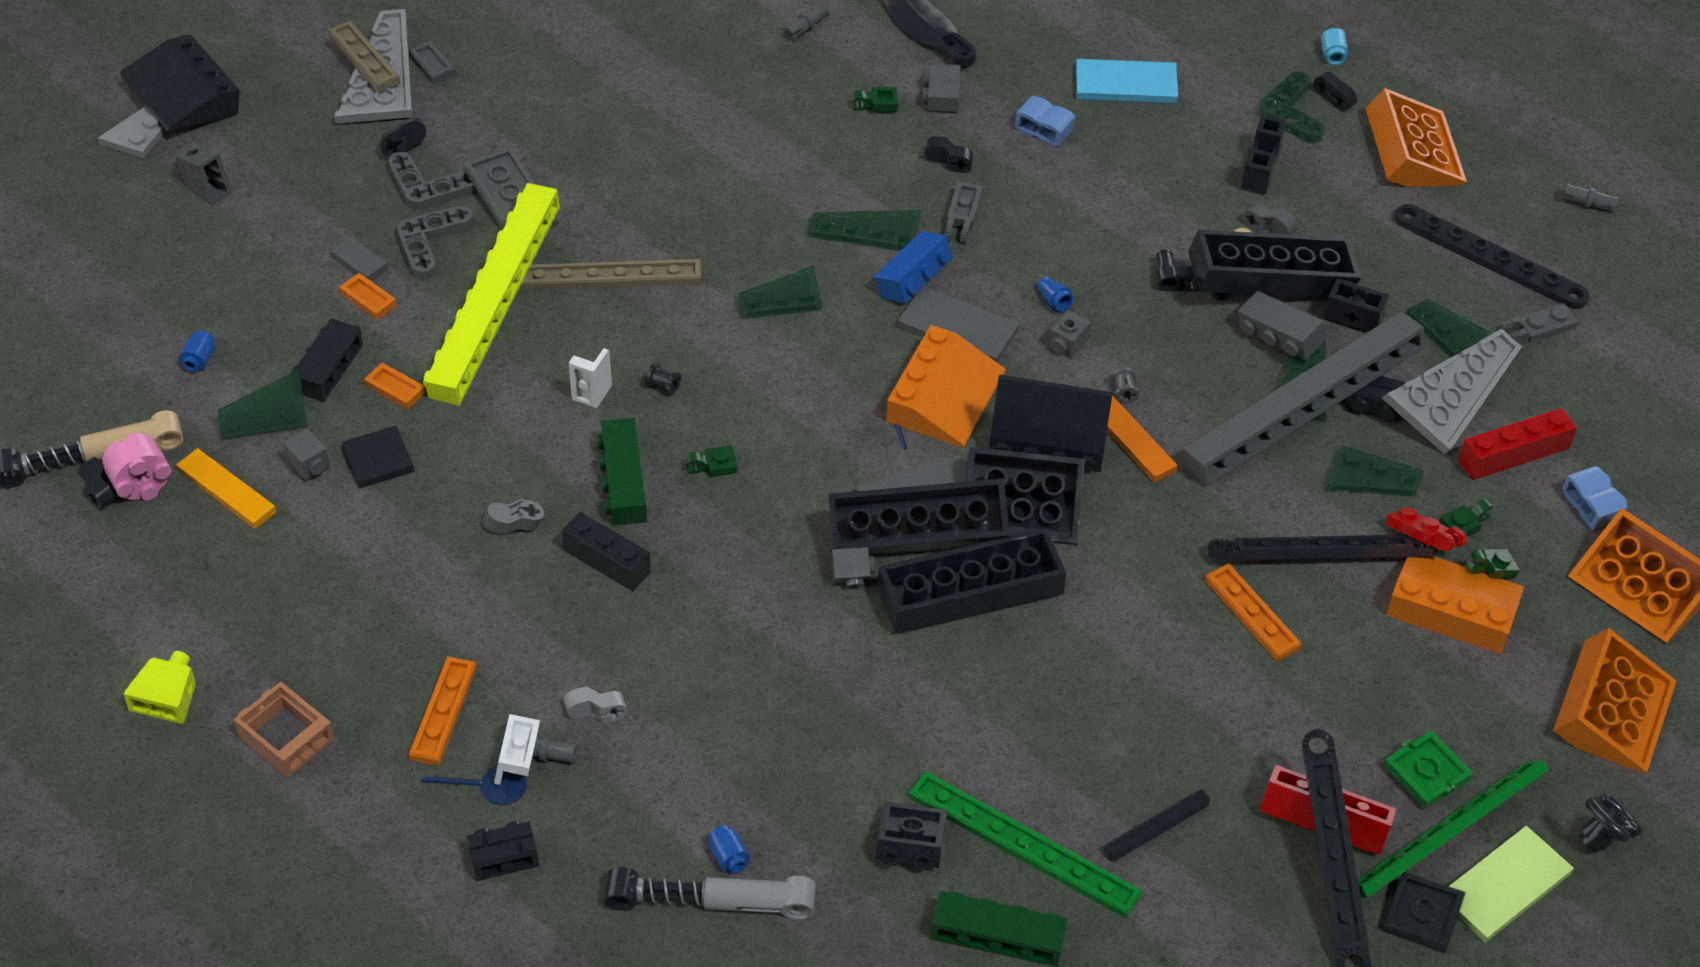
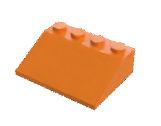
[1365,88,1467,187]
[886,325,1006,448]
[1568,508,1700,644]
[1386,556,1525,654]
[1553,628,1677,774]

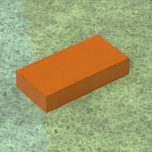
[339,273,397,320]
[364,363,426,410]

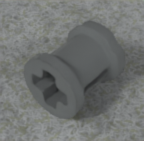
[1111,367,1140,404]

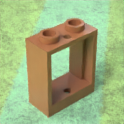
[233,682,335,778]

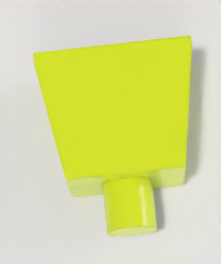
[124,651,196,724]

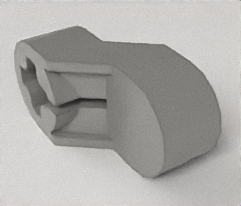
[564,686,628,723]

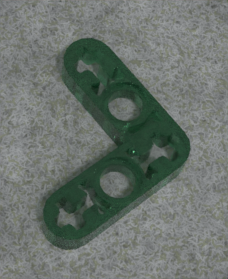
[1258,71,1325,144]

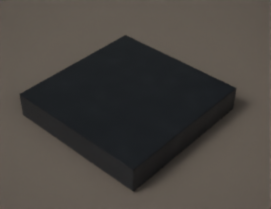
[342,426,415,488]
[1383,872,1466,953]

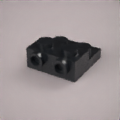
[876,802,947,870]

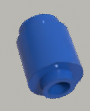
[179,331,215,372]
[708,825,751,873]

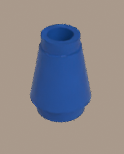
[1037,277,1074,312]

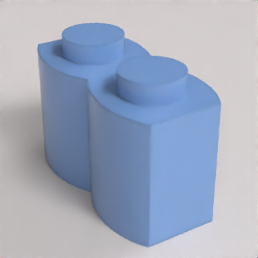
[1015,96,1076,147]
[1562,466,1628,530]

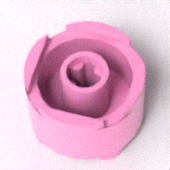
[102,433,172,501]

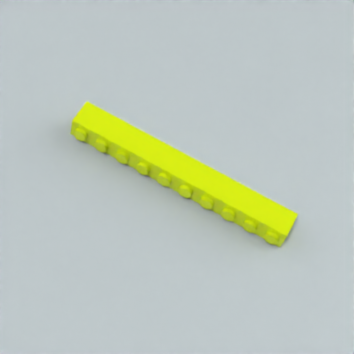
[423,183,560,406]

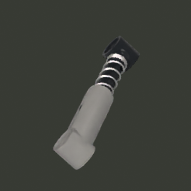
[604,867,816,920]

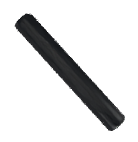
[1104,790,1210,861]

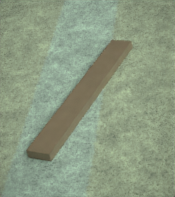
[518,259,701,290]

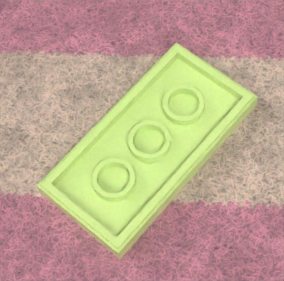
[1450,826,1574,943]

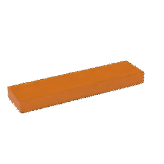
[1107,395,1178,483]
[1205,563,1302,662]
[409,656,477,766]

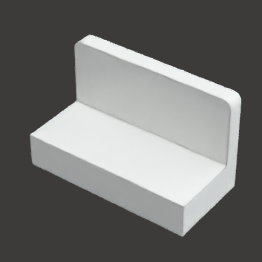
[569,348,612,408]
[494,714,540,785]

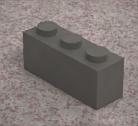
[1237,291,1326,361]

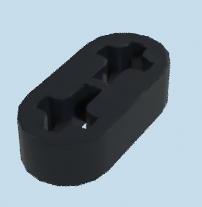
[1314,72,1357,111]

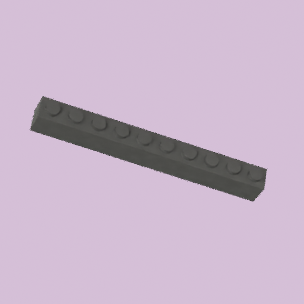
[1183,311,1426,485]

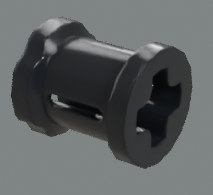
[645,363,682,396]

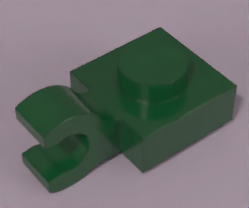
[853,87,899,112]
[686,445,738,477]
[1440,498,1493,537]
[1465,549,1520,579]

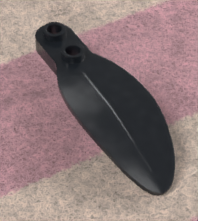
[883,0,976,68]

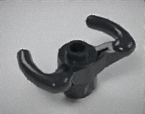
[1579,793,1642,853]

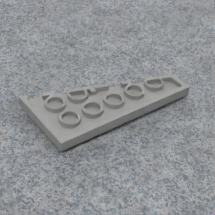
[334,9,413,124]
[1382,329,1522,454]

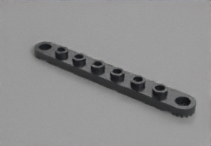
[1395,204,1589,309]
[1208,535,1440,563]
[1302,729,1371,967]

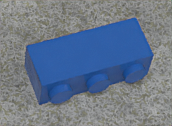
[874,231,953,303]

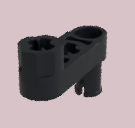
[1156,249,1235,301]

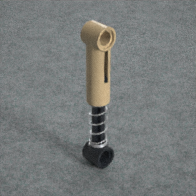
[0,410,183,489]

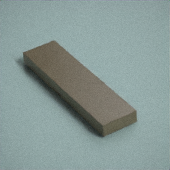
[328,21,400,93]

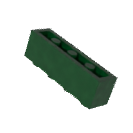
[596,418,647,526]
[931,891,1068,967]

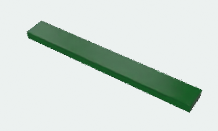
[1358,760,1549,898]
[908,771,1143,919]

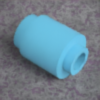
[1321,28,1349,65]

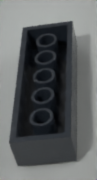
[1188,229,1361,298]
[828,478,1010,556]
[877,528,1067,634]

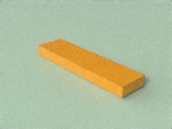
[176,448,277,529]

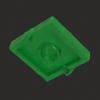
[1383,730,1473,809]

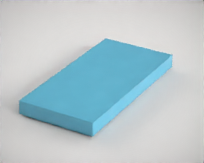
[1076,59,1178,103]

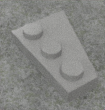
[98,106,167,158]

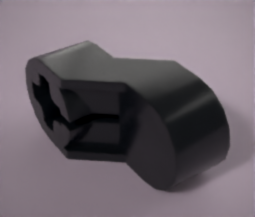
[380,117,427,157]
[925,136,974,173]
[79,456,115,510]

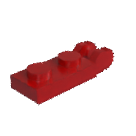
[1386,508,1467,552]

